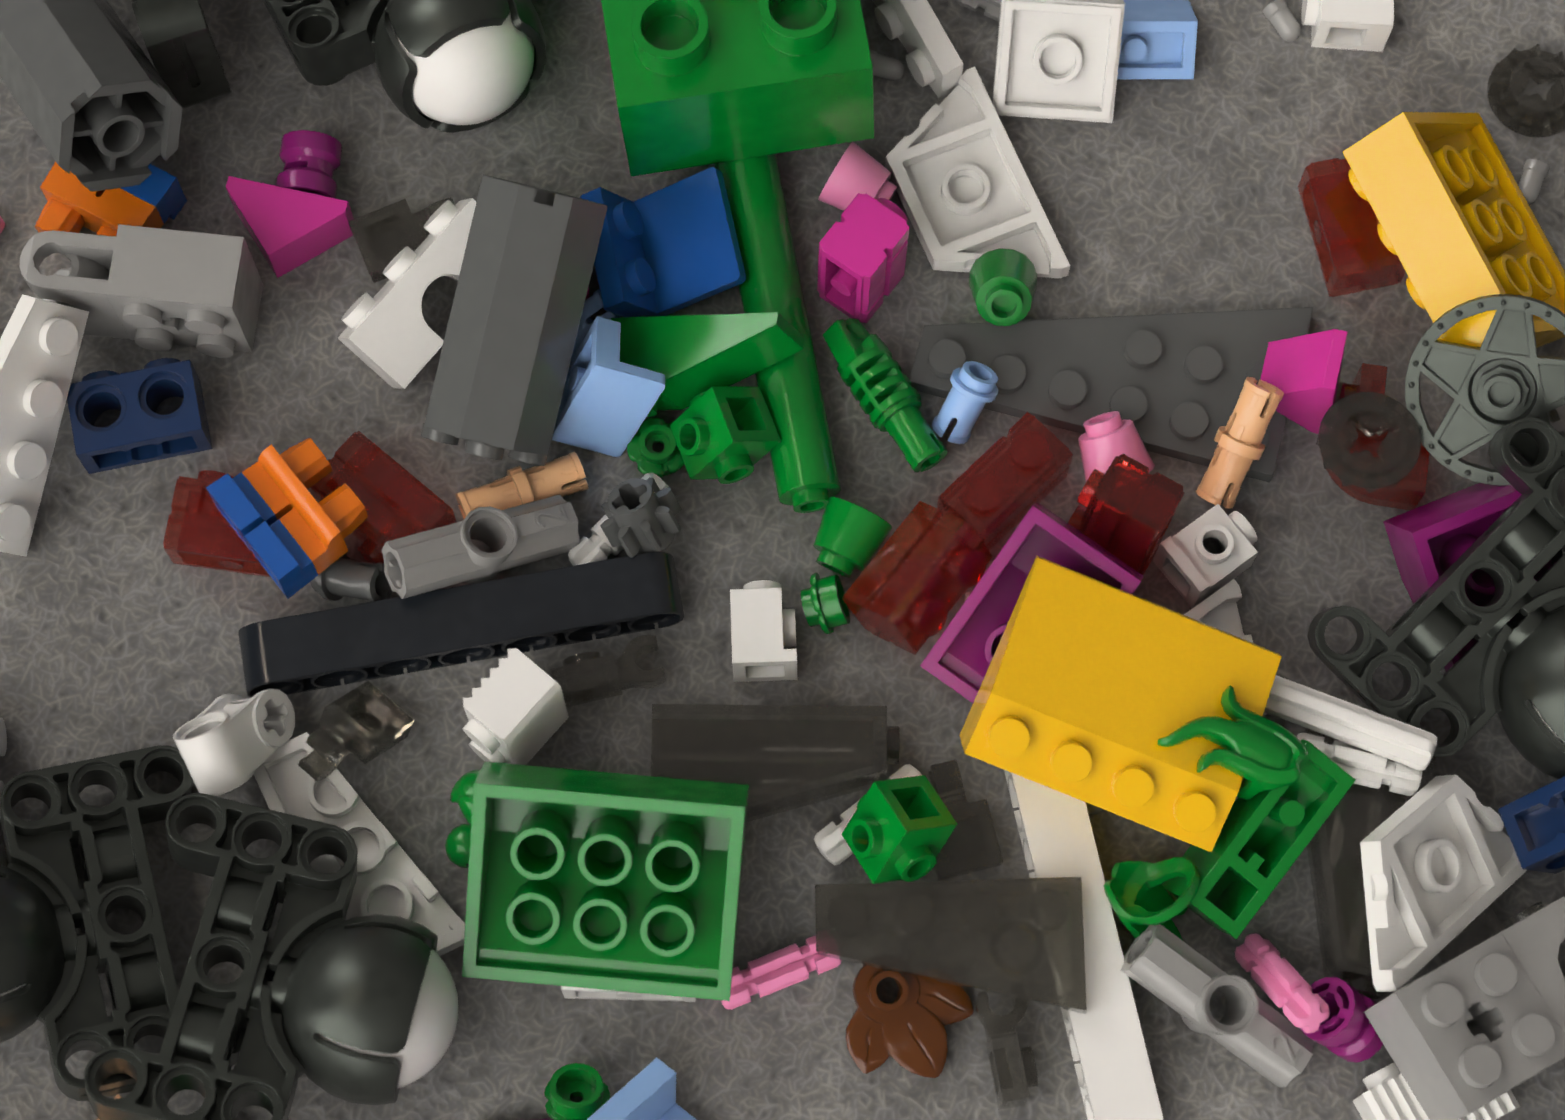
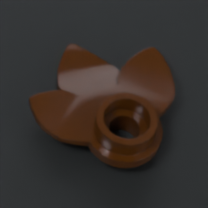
[845,956,974,1078]

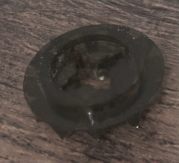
[1487,43,1565,137]
[1316,392,1421,493]

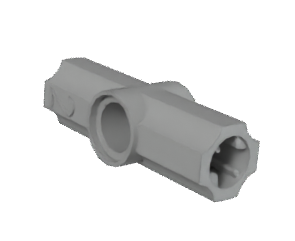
[382,495,580,599]
[1121,924,1315,1087]

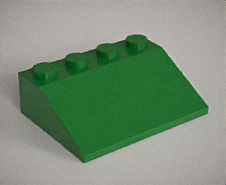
[462,762,749,1001]

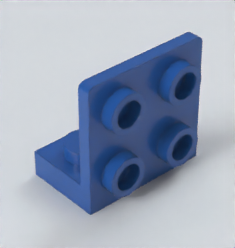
[580,167,746,317]

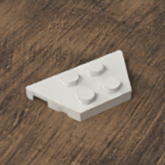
[885,67,1070,279]
[1360,774,1527,992]

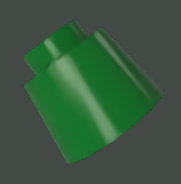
[969,248,1038,326]
[813,497,892,578]

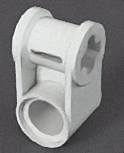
[173,689,295,796]

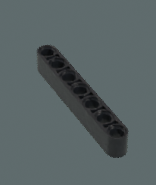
[238,552,684,698]

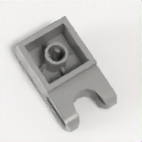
[19,224,263,358]
[1364,896,1565,1120]

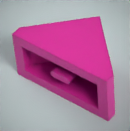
[226,176,356,278]
[1260,329,1348,436]

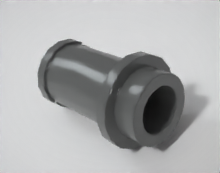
[310,554,393,602]

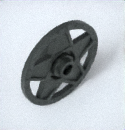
[1405,294,1565,486]

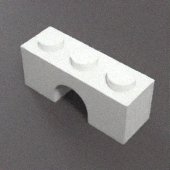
[338,198,476,389]

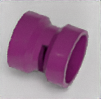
[275,130,343,198]
[1300,977,1383,1062]

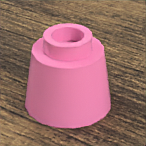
[818,142,897,211]
[1078,411,1155,490]

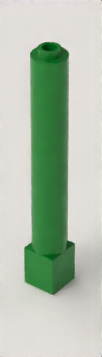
[714,154,841,513]

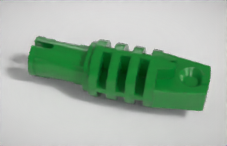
[823,318,948,473]

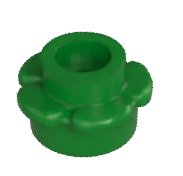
[627,418,684,477]
[801,573,850,634]
[544,1063,610,1120]

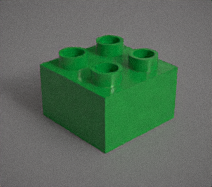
[601,0,874,177]

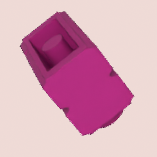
[817,193,909,323]

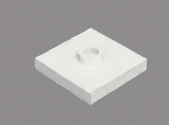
[992,0,1125,123]

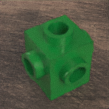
[670,386,781,484]
[841,775,958,884]

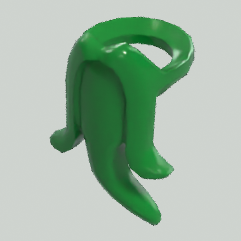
[1157,686,1308,800]
[1103,857,1201,941]

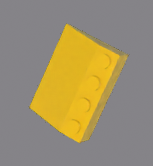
[1343,112,1565,347]
[959,556,1282,852]

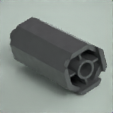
[0,0,183,192]
[421,174,608,466]

